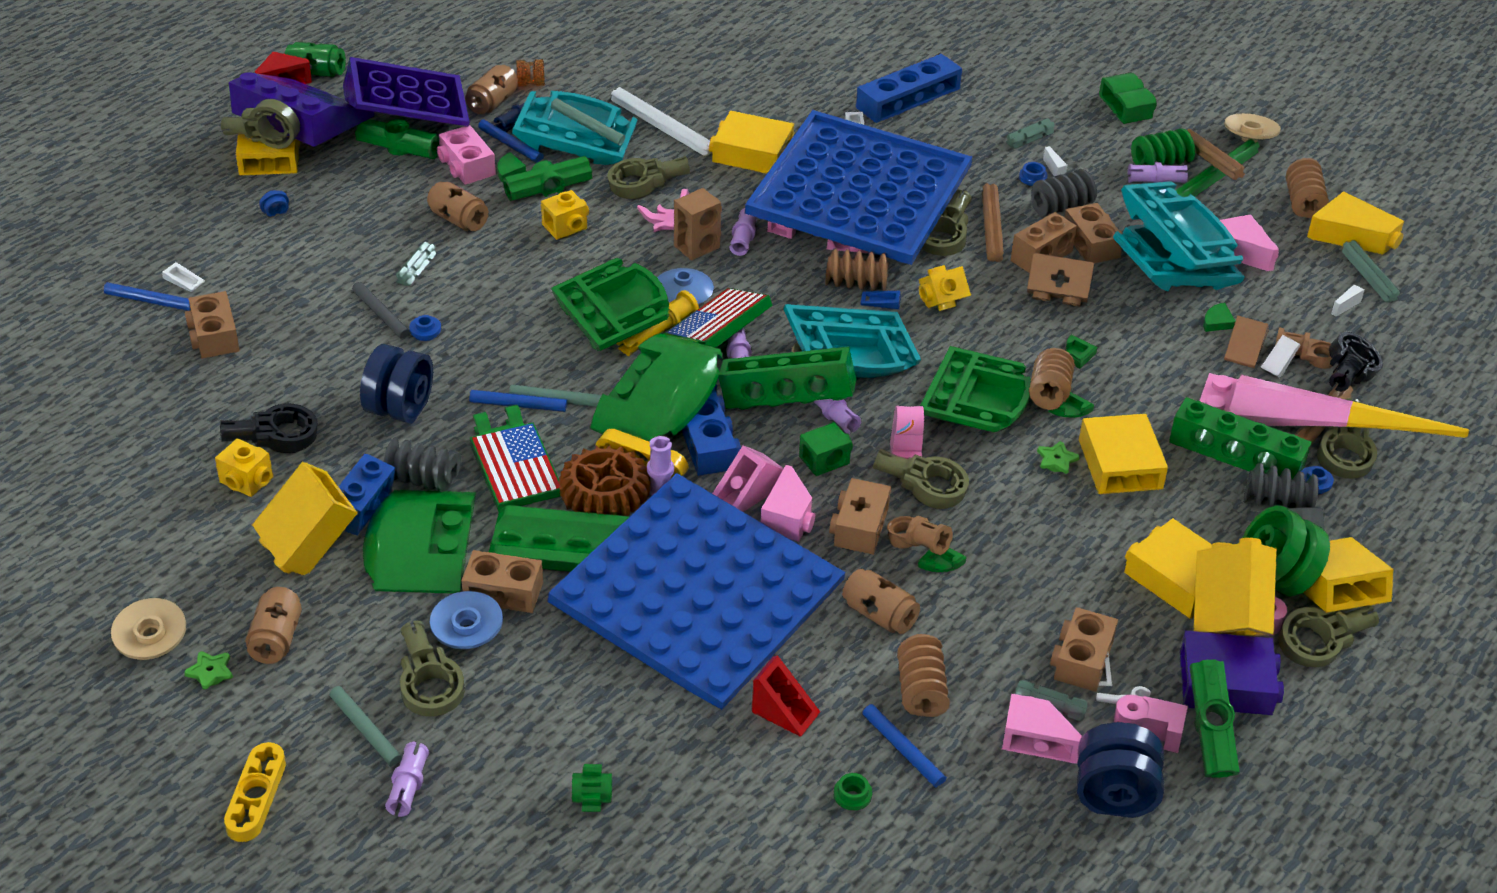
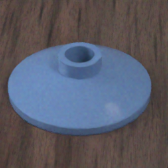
[657,268,714,304]
[430,591,503,649]

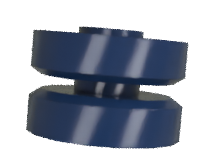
[360,343,434,424]
[1077,722,1164,818]

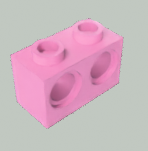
[437,125,496,185]

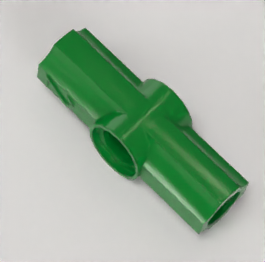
[355,119,440,160]
[503,156,592,201]
[1189,659,1240,778]

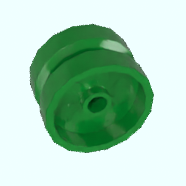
[1242,505,1330,597]

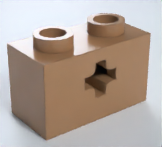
[1027,253,1094,306]
[829,478,891,555]

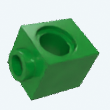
[799,422,853,476]

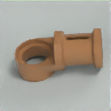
[1275,327,1333,369]
[887,516,953,555]

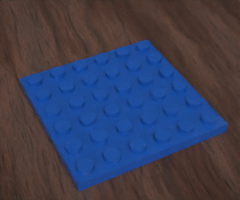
[745,110,972,265]
[548,473,846,710]

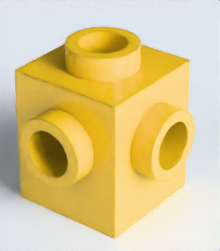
[541,190,589,240]
[918,265,971,311]
[215,438,273,497]

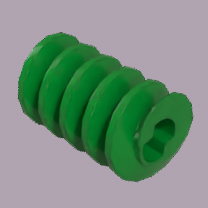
[1131,128,1195,166]

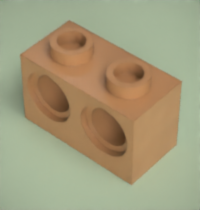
[674,188,722,261]
[1065,203,1123,263]
[1010,212,1077,273]
[184,291,240,359]
[461,550,543,613]
[1050,607,1118,692]

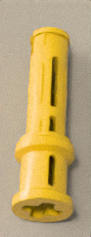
[616,290,699,356]

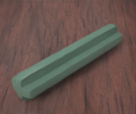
[1342,240,1400,302]

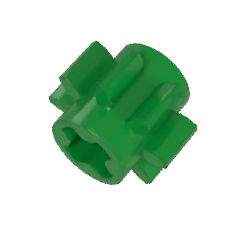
[572,764,612,812]

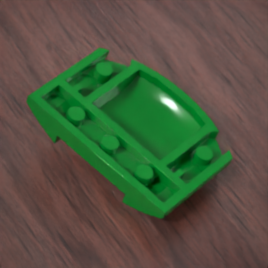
[551,258,669,351]
[590,333,722,442]
[920,346,1031,432]
[363,490,476,594]

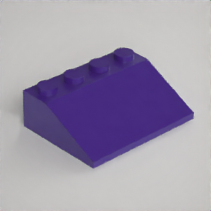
[343,57,470,127]
[229,72,374,147]

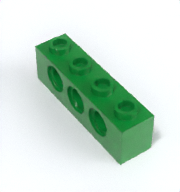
[718,347,856,410]
[1169,397,1312,479]

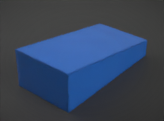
[861,291,901,309]

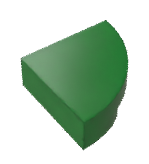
[497,152,526,182]
[1203,303,1236,332]
[1065,335,1098,369]
[1049,392,1094,418]
[918,548,966,572]

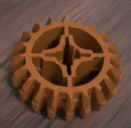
[559,444,651,516]

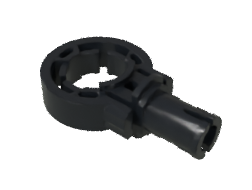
[1329,332,1383,392]
[220,403,318,453]

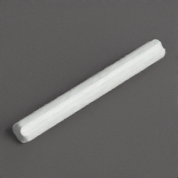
[611,87,712,156]

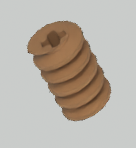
[1285,158,1329,218]
[825,248,889,291]
[1029,348,1075,410]
[897,634,950,717]

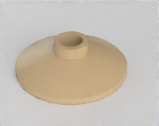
[1224,113,1281,142]
[111,598,186,660]

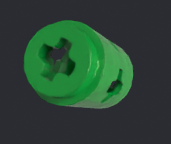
[285,42,346,77]

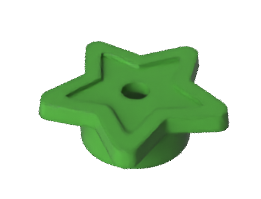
[1037,441,1080,474]
[185,651,233,690]

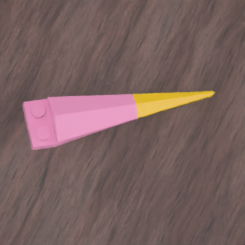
[1200,373,1469,438]

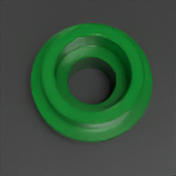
[833,773,872,810]

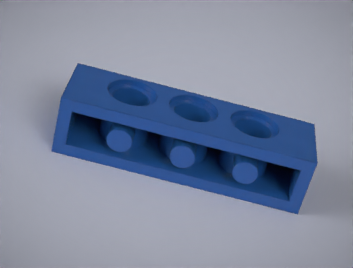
[856,54,962,123]
[682,384,741,476]

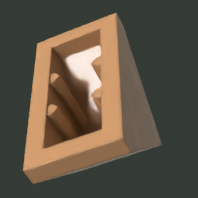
[1224,315,1269,368]

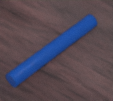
[478,119,544,163]
[104,282,191,311]
[469,390,567,412]
[862,704,946,788]

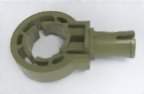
[221,99,300,149]
[607,156,690,199]
[922,190,972,256]
[1317,398,1377,479]
[873,449,969,509]
[1278,605,1379,667]
[400,621,465,717]

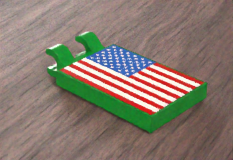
[664,288,773,348]
[470,405,561,512]

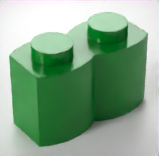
[1099,72,1157,124]

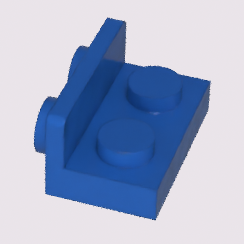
[338,454,395,536]

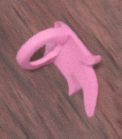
[637,189,689,232]

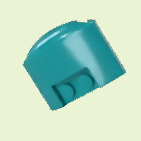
[512,91,638,165]
[1121,181,1243,270]
[1113,224,1245,292]
[783,304,921,378]

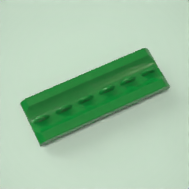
[489,505,629,572]

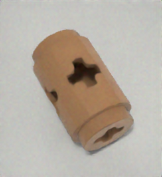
[465,65,518,114]
[427,182,489,231]
[842,569,920,634]
[245,587,302,664]

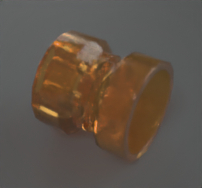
[516,59,545,87]

